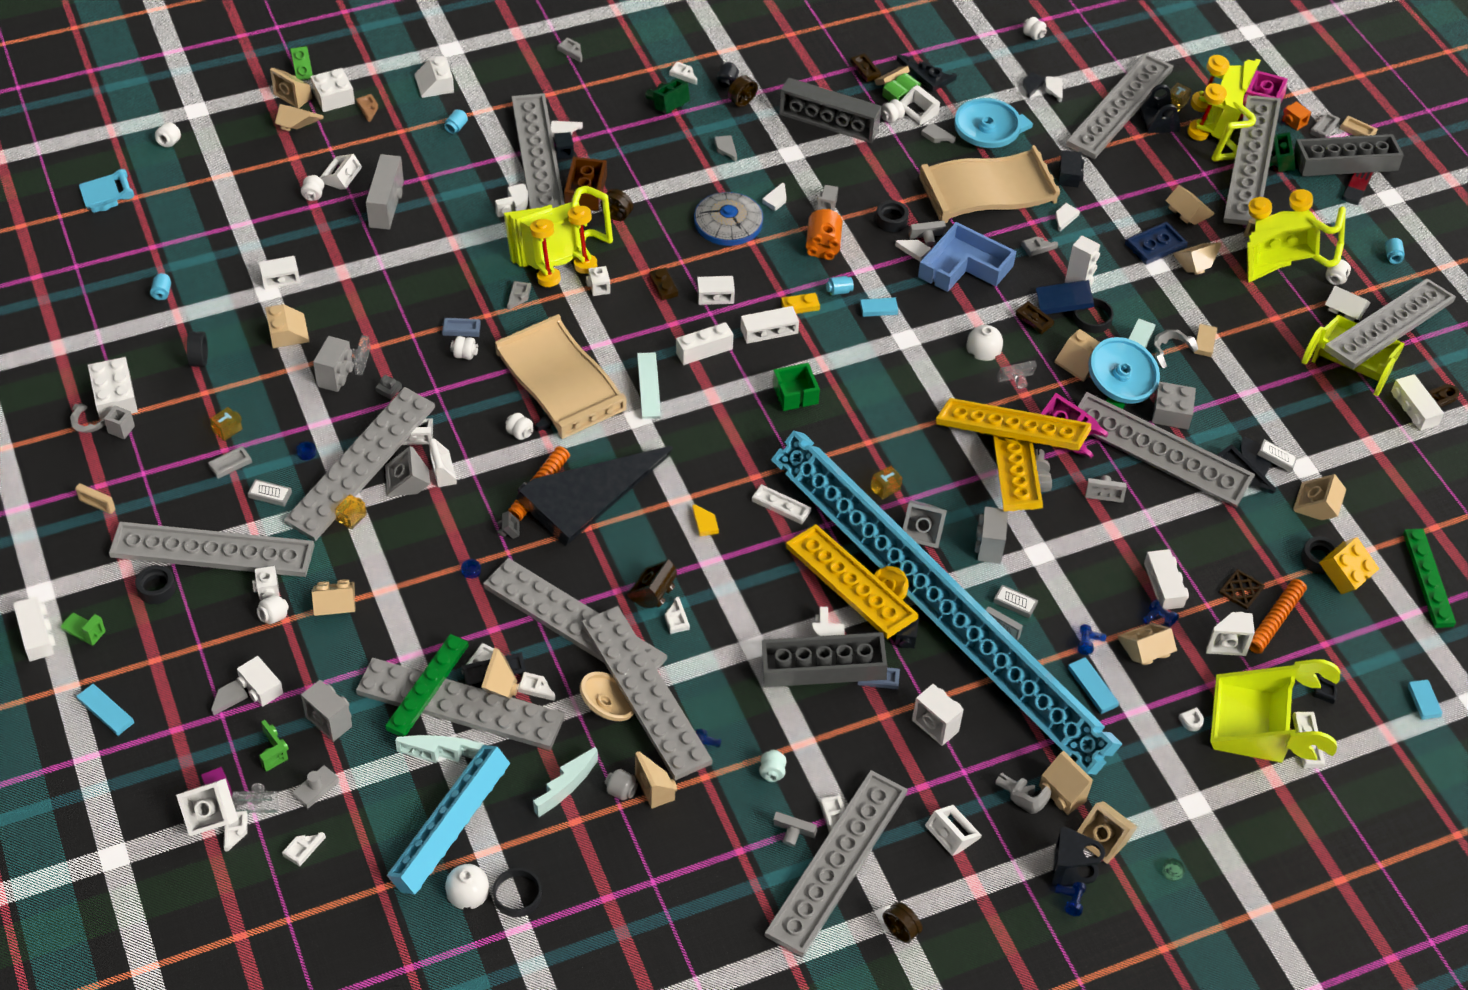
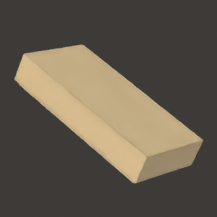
[875,66,910,85]
[1340,116,1378,136]
[1194,324,1217,357]
[76,483,115,514]

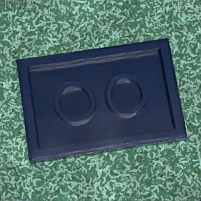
[1125,222,1188,265]
[1036,280,1094,314]

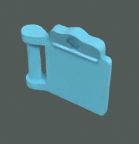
[79,169,134,213]

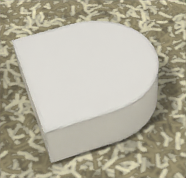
[1178,708,1204,731]

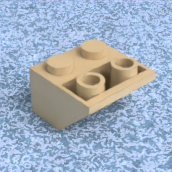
[312,579,356,616]

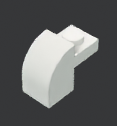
[495,183,529,217]
[811,607,845,637]

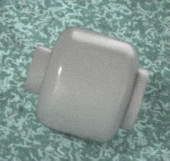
[605,769,638,800]

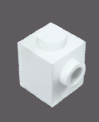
[586,266,610,296]
[252,566,280,600]

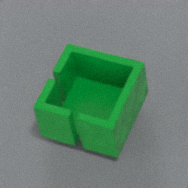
[772,362,820,411]

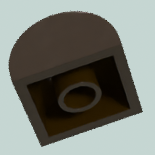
[627,559,677,608]

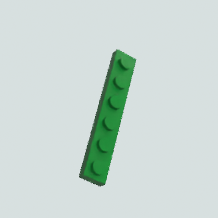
[1403,529,1456,628]
[385,634,468,737]

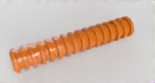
[508,446,570,521]
[1249,579,1307,654]

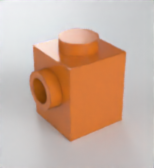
[1282,101,1311,131]

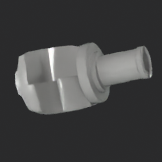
[1034,449,1052,492]
[995,773,1051,814]

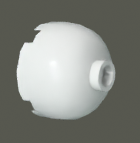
[966,325,1003,361]
[445,864,489,909]

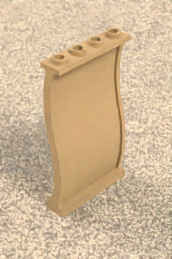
[919,145,1060,223]
[495,314,626,439]

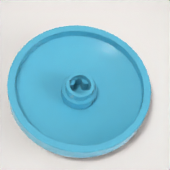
[954,98,1021,148]
[1088,337,1160,404]

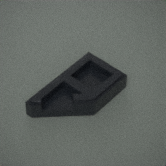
[1023,72,1045,98]

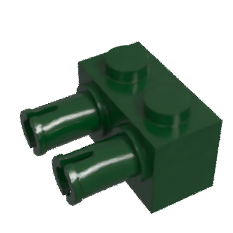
[645,78,690,114]
[1269,132,1296,172]

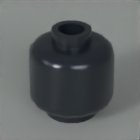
[716,62,739,88]

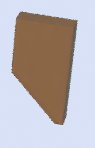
[356,94,378,122]

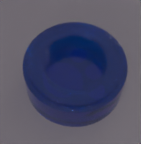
[297,441,317,460]
[461,559,481,579]

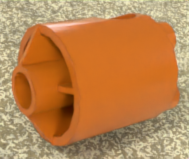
[806,209,843,260]

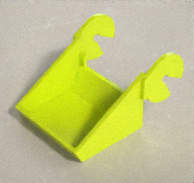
[1301,315,1405,396]
[1210,659,1341,763]

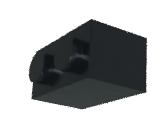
[1058,150,1085,188]

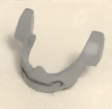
[1154,330,1198,368]
[70,404,106,433]

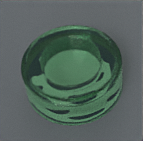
[1162,858,1185,881]

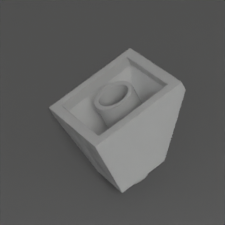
[385,446,430,497]
[903,500,947,548]

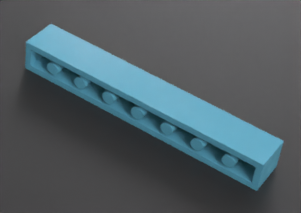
[387,745,510,895]

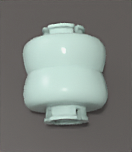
[759,750,787,782]

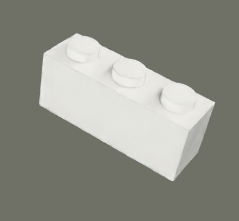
[1065,236,1100,286]
[740,306,799,344]
[676,322,734,365]
[1391,374,1444,431]
[1144,549,1189,611]
[13,596,56,661]

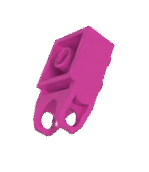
[1240,70,1288,120]
[1041,393,1109,458]

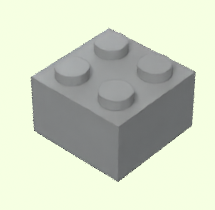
[313,336,354,392]
[1152,382,1196,430]
[975,507,1008,564]
[301,680,352,742]

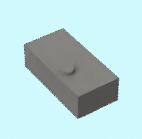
[366,154,404,230]

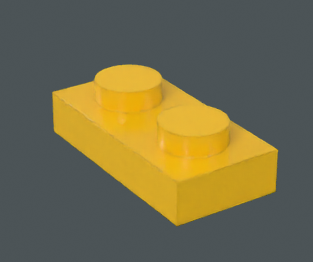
[781,293,820,314]

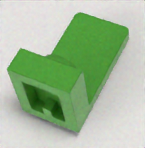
[291,46,313,80]
[61,613,106,646]
[259,720,289,772]

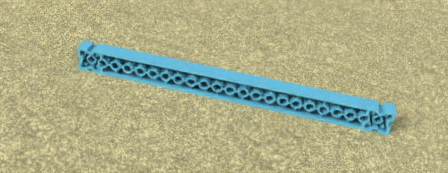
[771,430,1122,775]

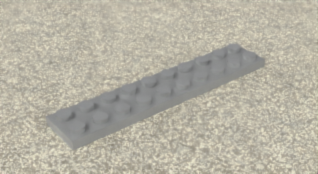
[1066,53,1173,159]
[512,93,565,209]
[1223,95,1281,225]
[1324,279,1456,369]
[284,387,435,542]
[1078,392,1255,508]
[109,522,315,577]
[483,558,667,670]
[582,606,712,780]
[356,658,565,751]
[765,770,908,957]

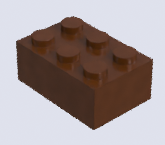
[564,157,607,211]

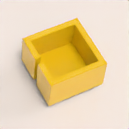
[1319,537,1379,595]

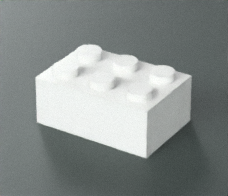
[88,357,138,420]

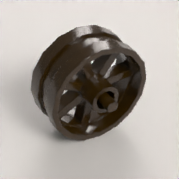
[728,75,758,107]
[600,189,633,221]
[882,901,923,944]

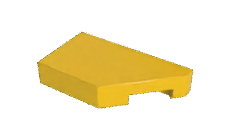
[692,504,719,537]

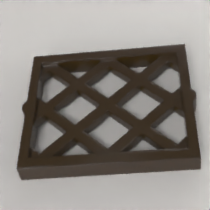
[1219,569,1265,610]

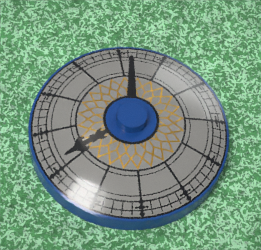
[694,192,763,246]

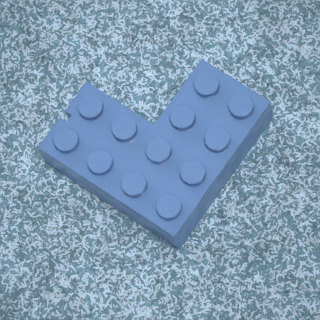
[918,222,1016,292]

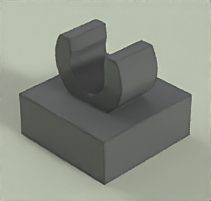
[375,375,402,400]
[497,511,520,539]

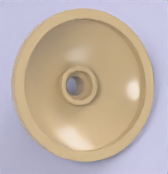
[580,672,634,721]

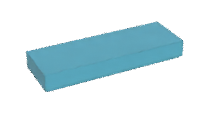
[1068,657,1119,714]
[77,684,134,736]

